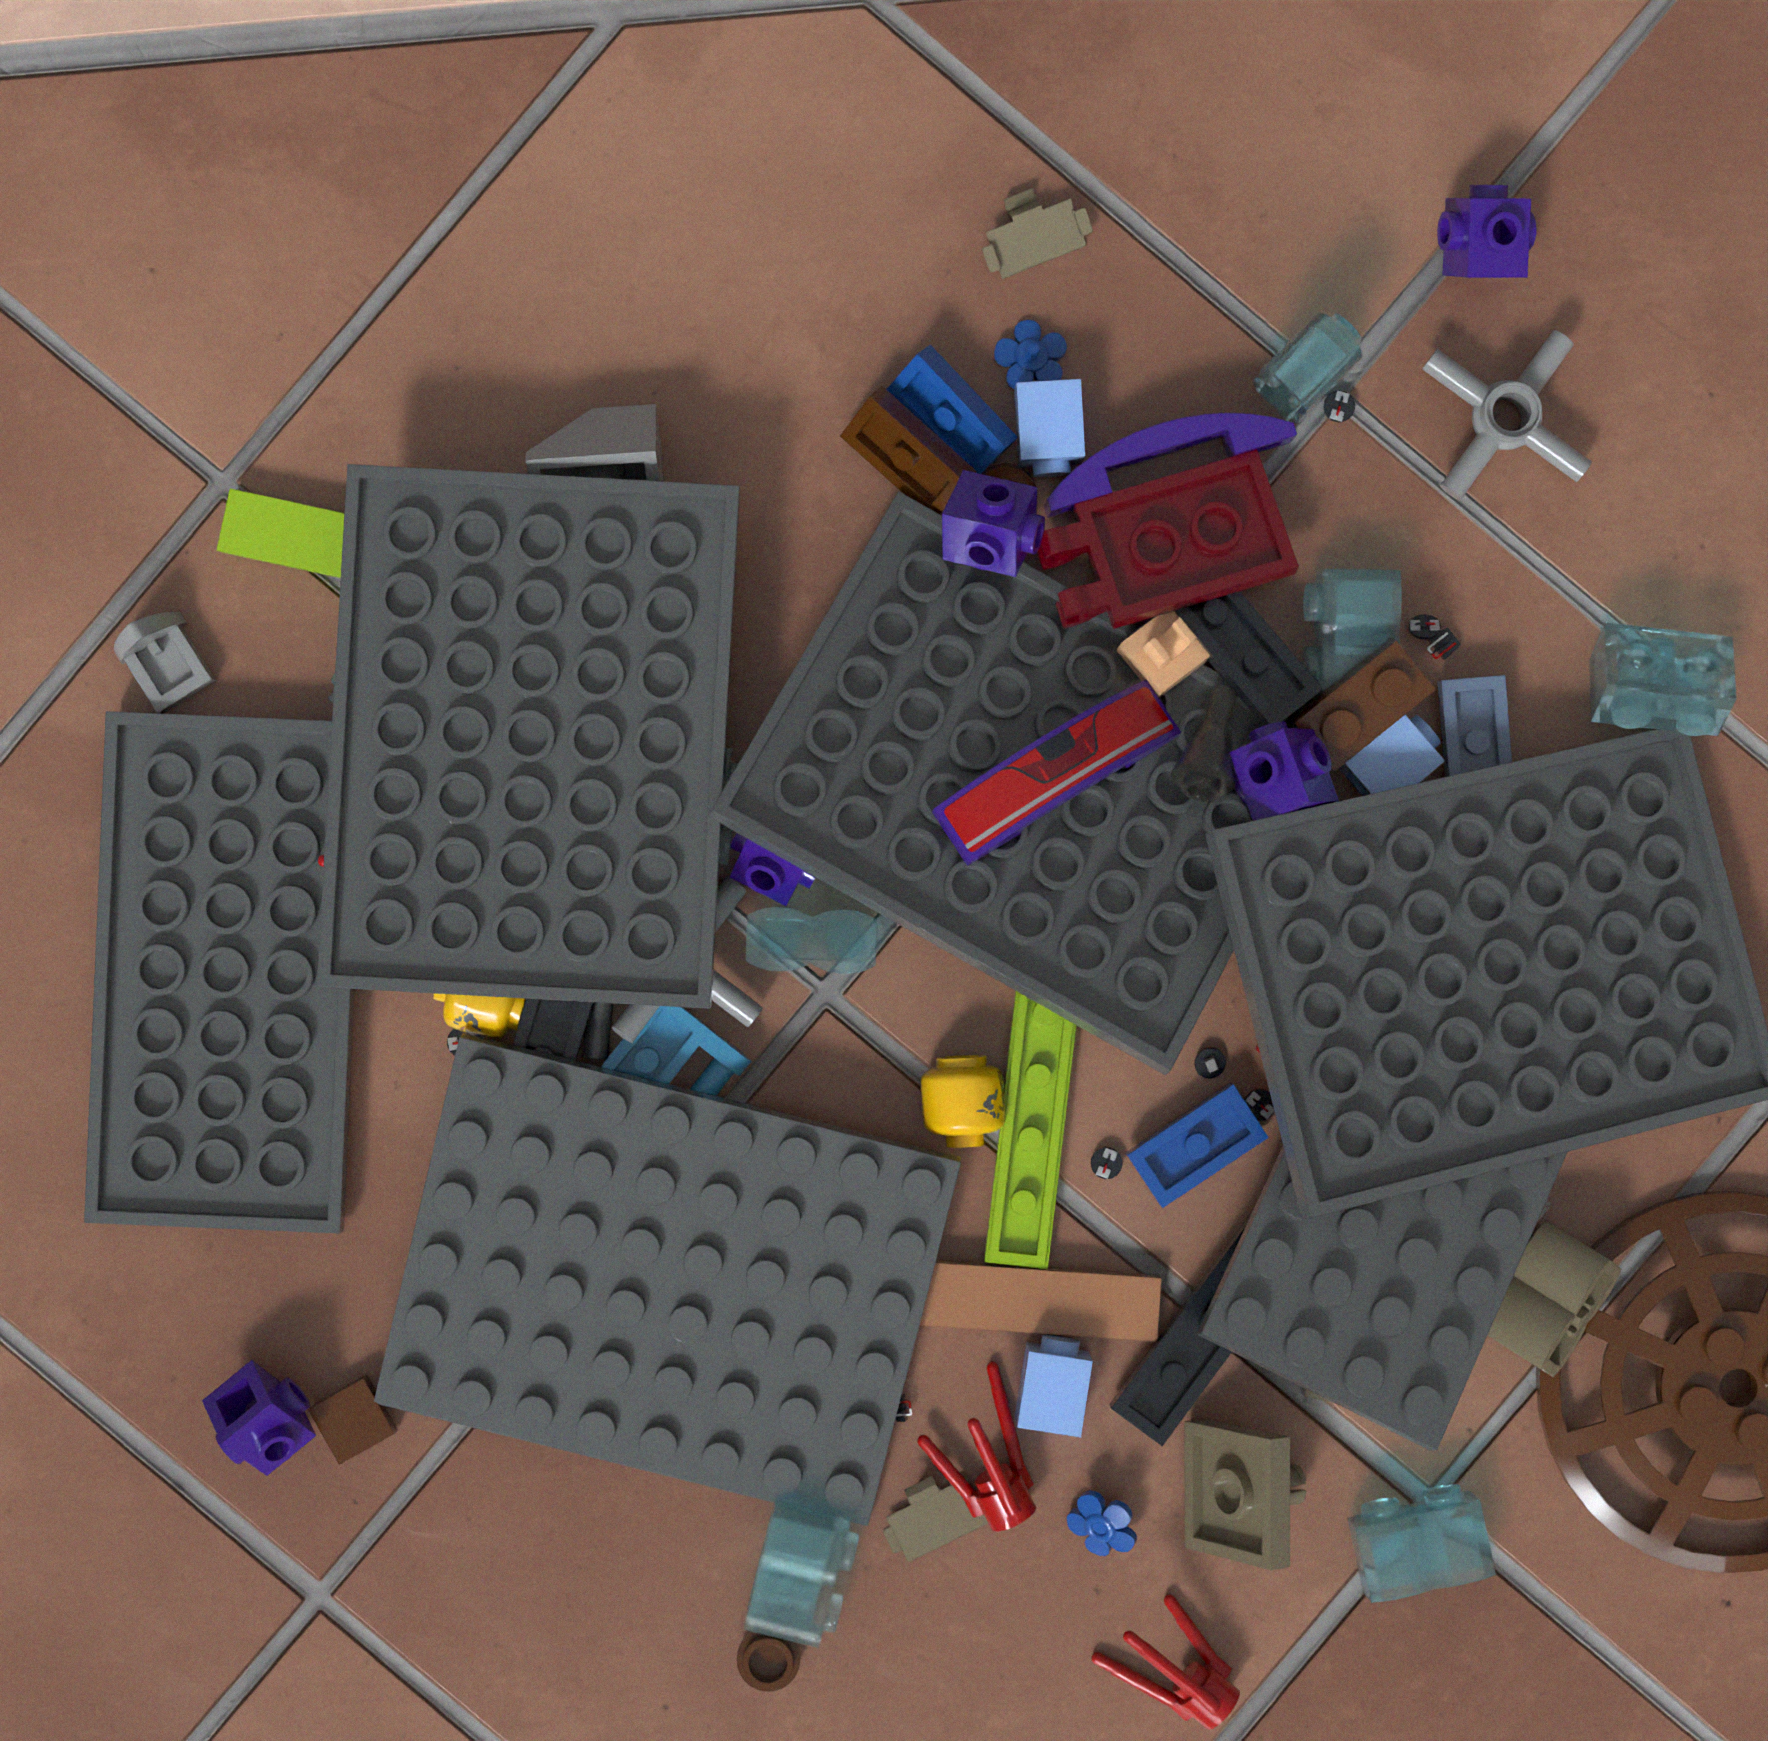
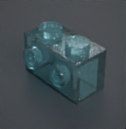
[1589,622,1737,736]

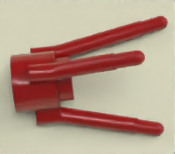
[917,1362,1037,1532]
[1091,1594,1240,1730]

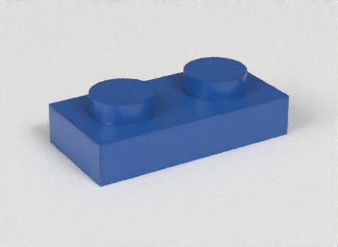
[887,344,1018,474]
[1125,1083,1269,1208]

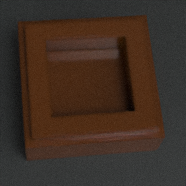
[308,1375,398,1465]

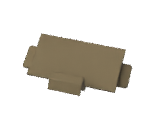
[982,188,1093,279]
[883,1476,988,1563]

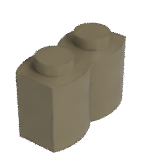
[1488,1221,1621,1377]

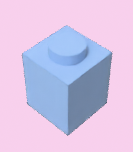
[1014,379,1085,477]
[1339,715,1445,796]
[1014,1335,1093,1437]

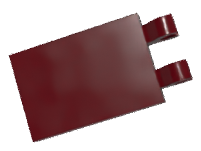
[1037,449,1299,629]

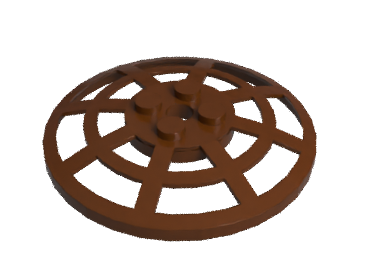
[1536,1191,1768,1573]

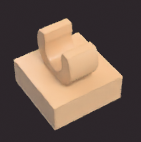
[1116,611,1210,698]

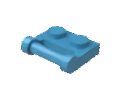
[601,1006,752,1096]

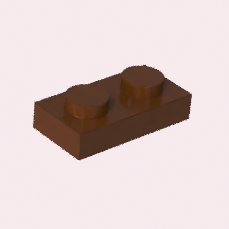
[840,386,977,515]
[1291,637,1436,772]

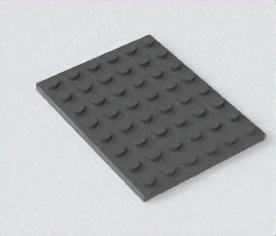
[317,464,741,1009]
[709,491,1299,1075]
[1205,722,1768,1219]
[374,1033,961,1526]

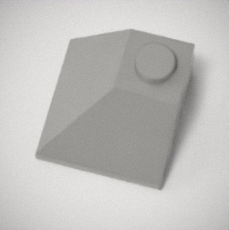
[526,404,664,481]

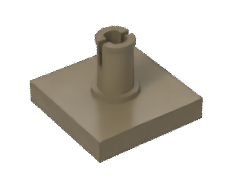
[1184,1418,1306,1570]

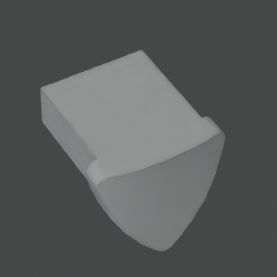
[114,612,217,714]

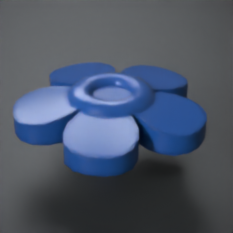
[994,320,1067,389]
[1066,1490,1137,1556]

